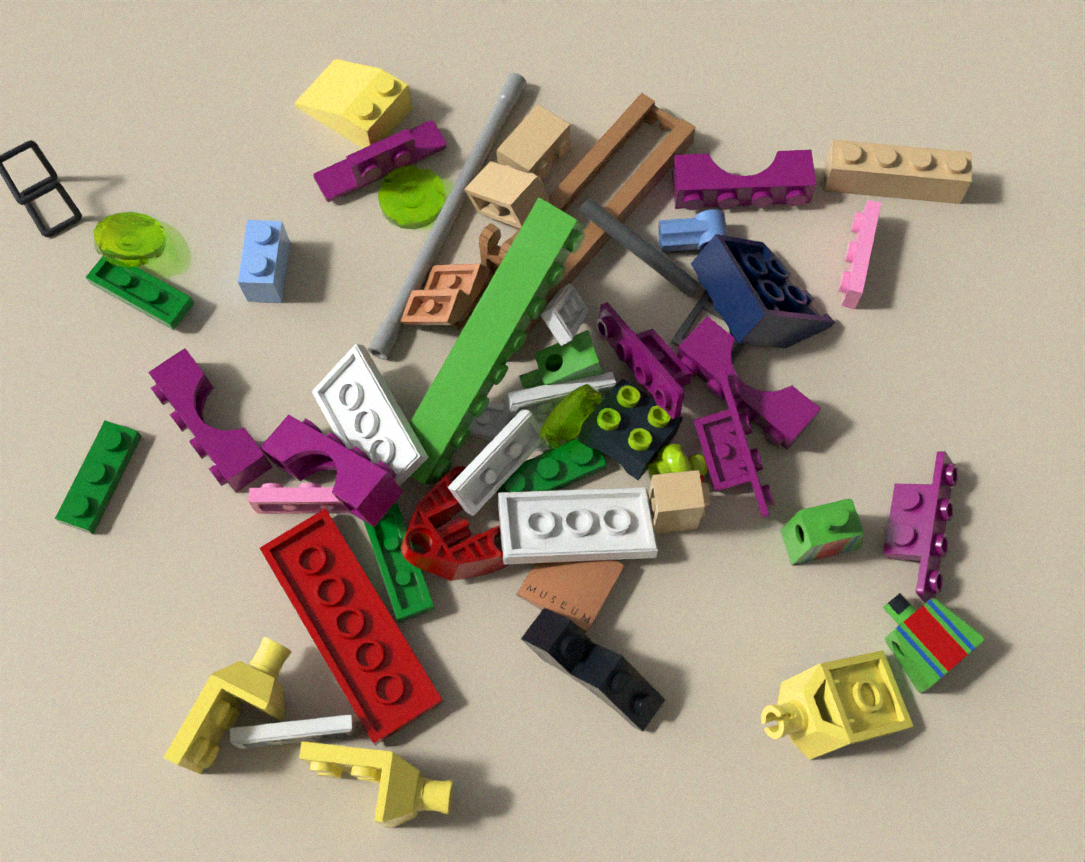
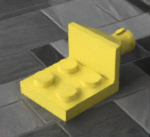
[164,637,291,774]
[761,650,914,760]
[299,741,453,828]

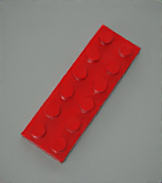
[260,508,443,746]

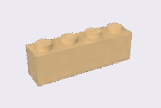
[824,139,972,204]

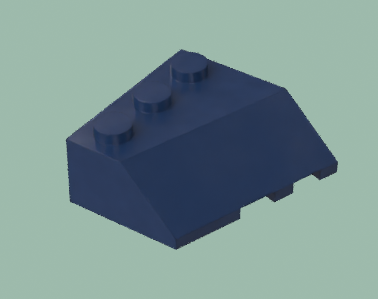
[691,234,836,348]

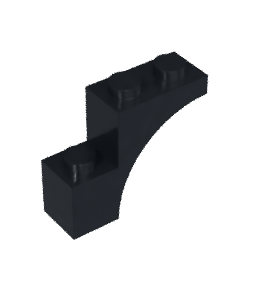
[521,608,665,732]

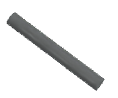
[579,197,700,297]

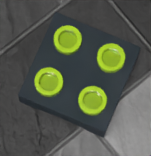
[577,378,683,481]

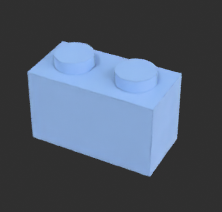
[238,220,290,303]

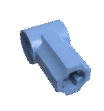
[658,209,728,252]

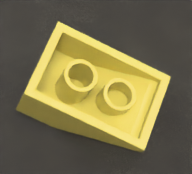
[295,59,413,148]

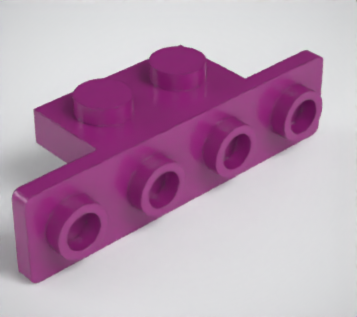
[313,120,447,202]
[596,302,692,419]
[693,370,775,518]
[883,451,958,603]

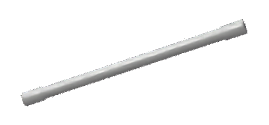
[367,73,526,360]

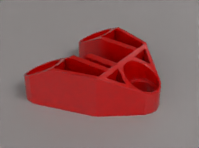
[401,466,510,581]

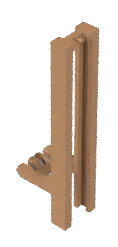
[452,93,696,334]

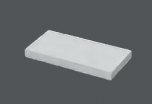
[312,344,429,487]
[498,487,658,565]

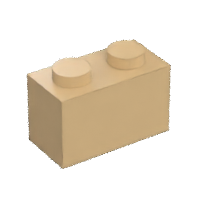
[497,104,571,180]
[464,161,550,229]
[648,470,710,534]

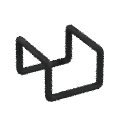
[0,140,82,237]

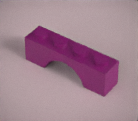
[672,150,816,210]
[677,316,821,450]
[148,348,272,493]
[260,414,403,527]

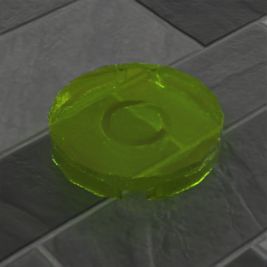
[378,165,446,229]
[93,212,166,267]
[539,384,602,449]

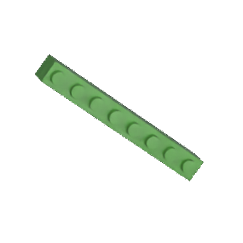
[409,198,586,484]

